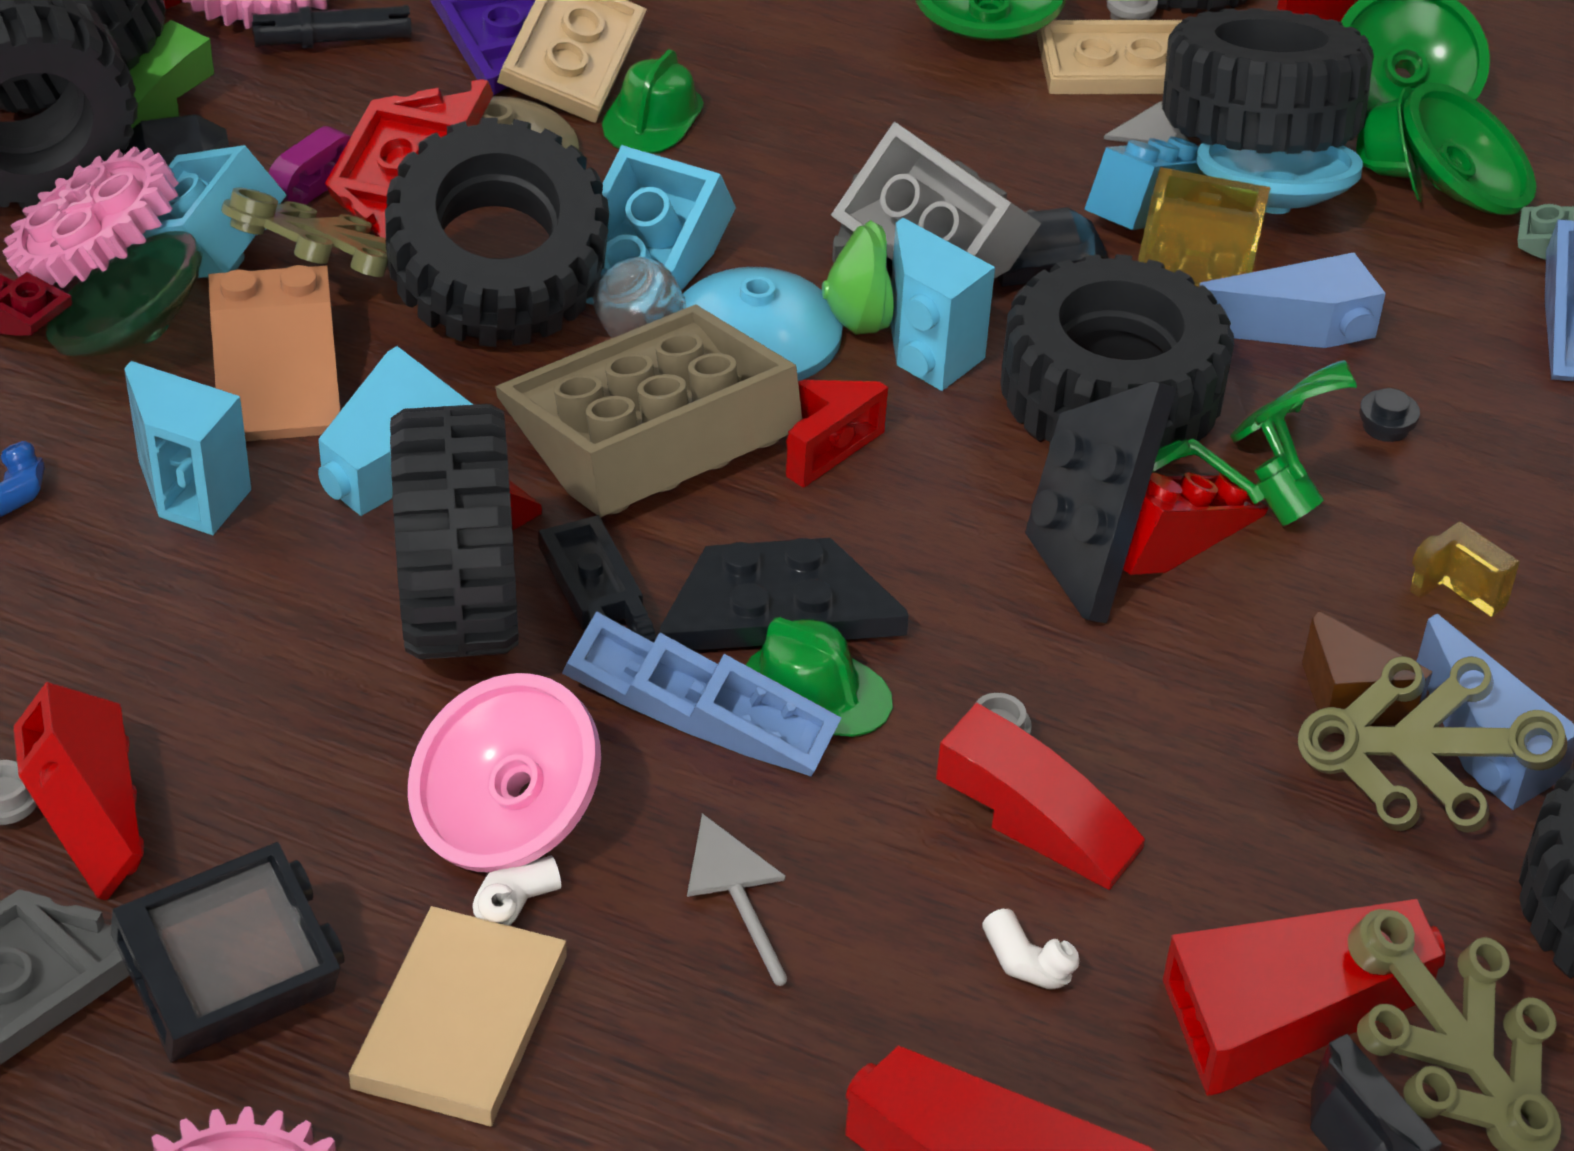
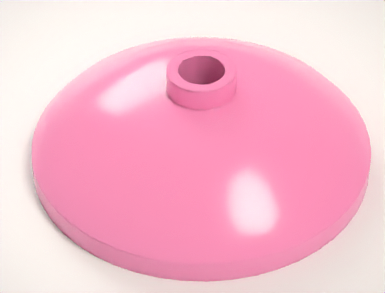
[408,673,601,872]

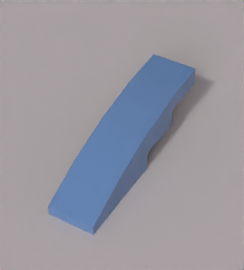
[562,611,841,776]

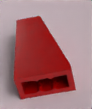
[1163,899,1445,1096]
[845,1045,1155,1151]

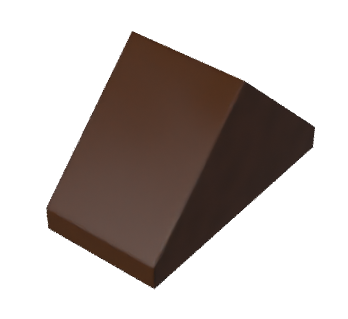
[1302,611,1433,726]

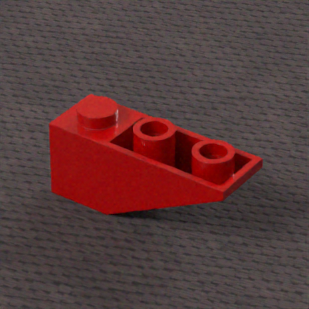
[1123,472,1269,575]
[13,681,144,901]

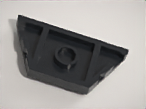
[1025,381,1177,624]
[660,538,909,650]

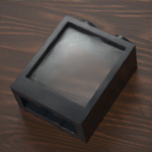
[111,841,344,1063]

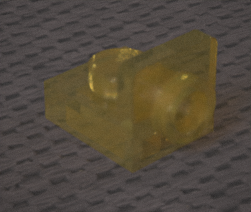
[1410,521,1520,617]

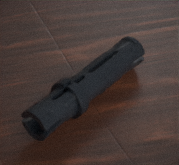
[252,5,412,49]

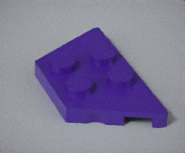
[430,0,535,95]

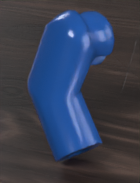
[0,441,45,517]

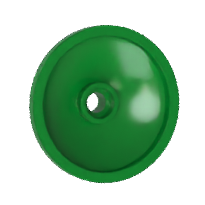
[916,0,1066,41]
[1341,0,1490,116]
[1403,82,1536,215]

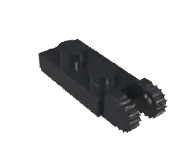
[538,515,657,643]

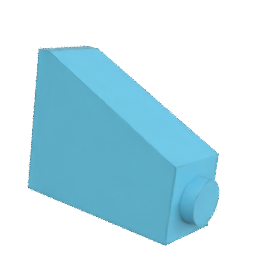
[318,346,473,516]

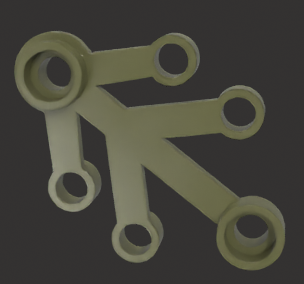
[221,188,388,277]
[1298,656,1568,833]
[1348,909,1561,1151]

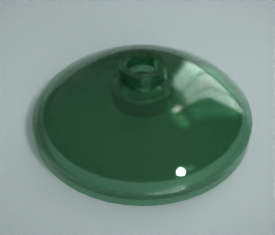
[46,231,203,357]

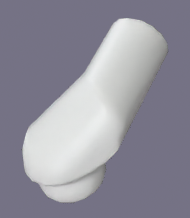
[473,855,561,926]
[982,909,1080,990]

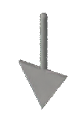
[1104,102,1189,144]
[687,813,787,986]

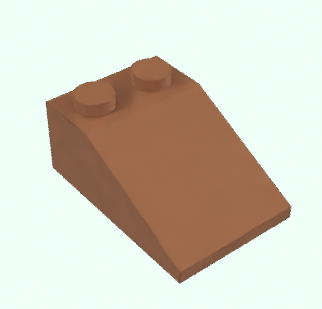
[208,265,340,441]

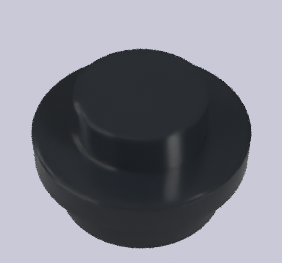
[1359,388,1420,442]

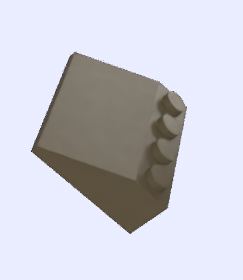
[495,304,802,518]

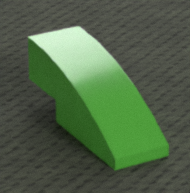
[129,20,214,128]

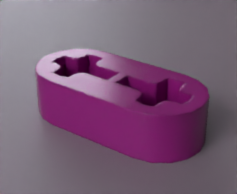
[268,126,351,205]

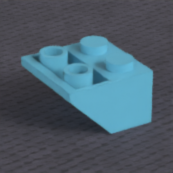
[124,361,252,535]

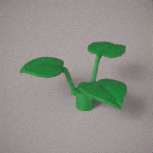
[1152,360,1357,526]

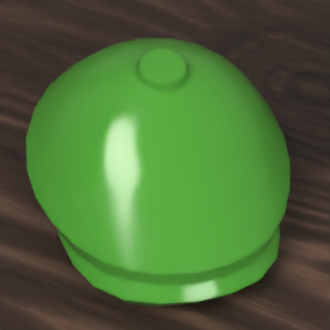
[822,220,894,335]

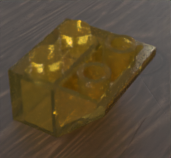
[1138,167,1271,287]

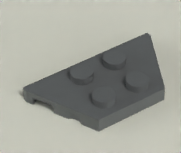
[0,889,165,1065]

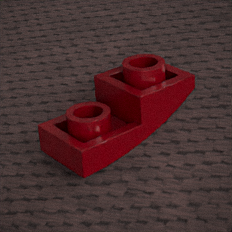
[0,272,72,336]

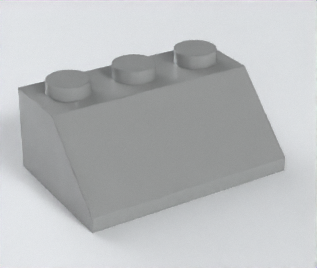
[831,122,1041,278]

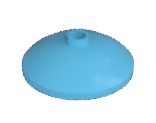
[1197,142,1363,214]
[671,267,843,381]

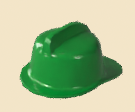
[602,49,704,154]
[1356,87,1423,202]
[746,617,893,737]

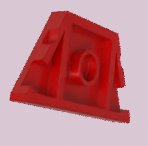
[325,79,494,238]

